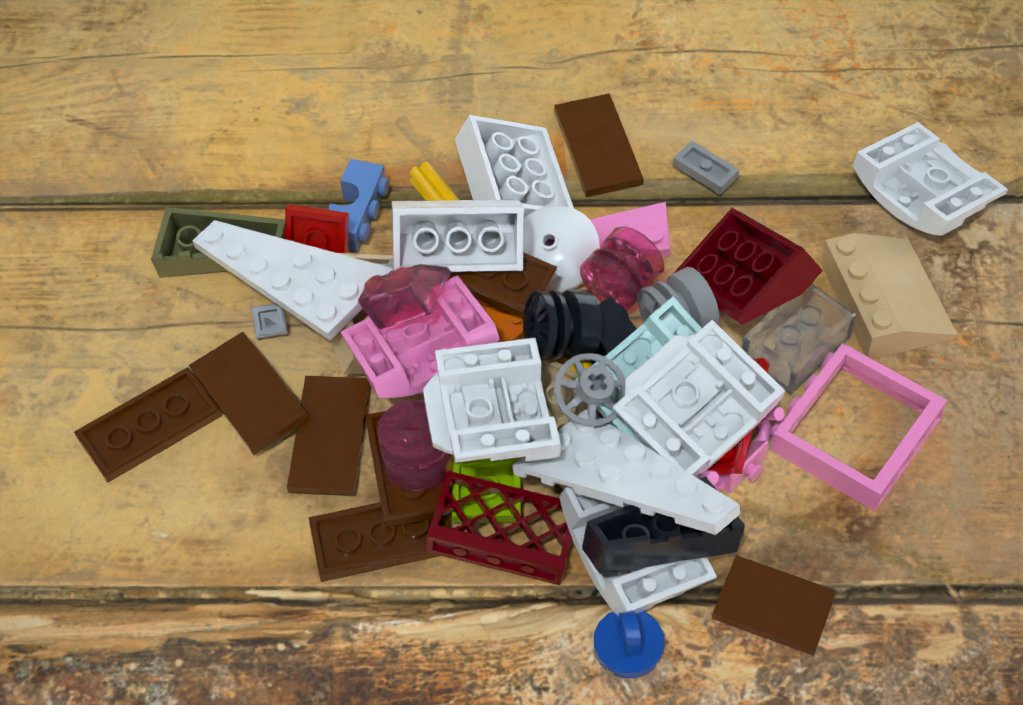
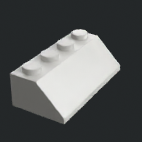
[392,200,524,273]

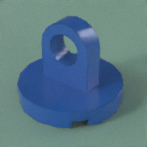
[593,610,665,678]

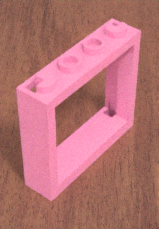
[770,343,947,512]

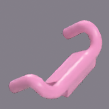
[697,407,785,494]

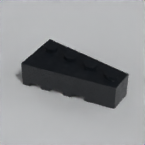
[582,476,745,574]

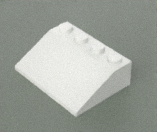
[455,115,574,219]

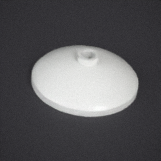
[523,205,601,294]

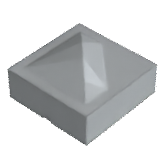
[251,303,288,340]

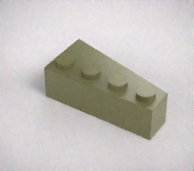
[151,207,285,278]

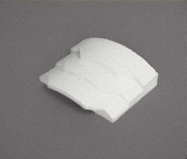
[853,122,1008,236]
[613,320,785,478]
[423,338,561,463]
[559,487,717,617]

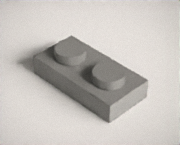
[673,141,739,195]

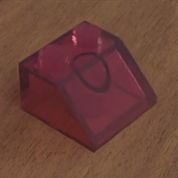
[358,264,451,330]

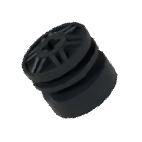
[523,290,602,360]

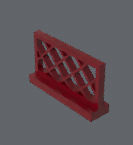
[425,470,572,585]

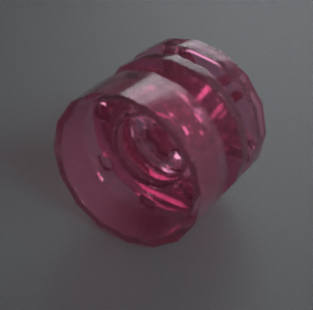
[580,226,664,310]
[377,399,453,491]

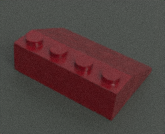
[674,207,823,325]

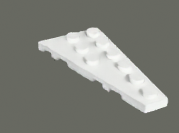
[192,220,395,340]
[512,409,740,535]

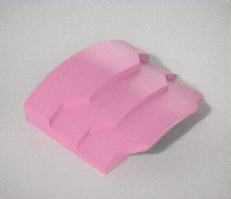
[340,275,500,398]

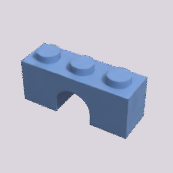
[328,159,390,253]

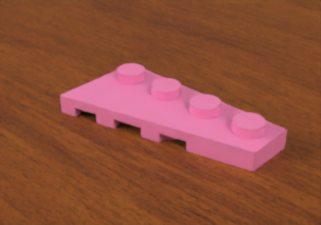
[546,202,670,259]

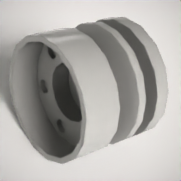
[637,267,720,328]

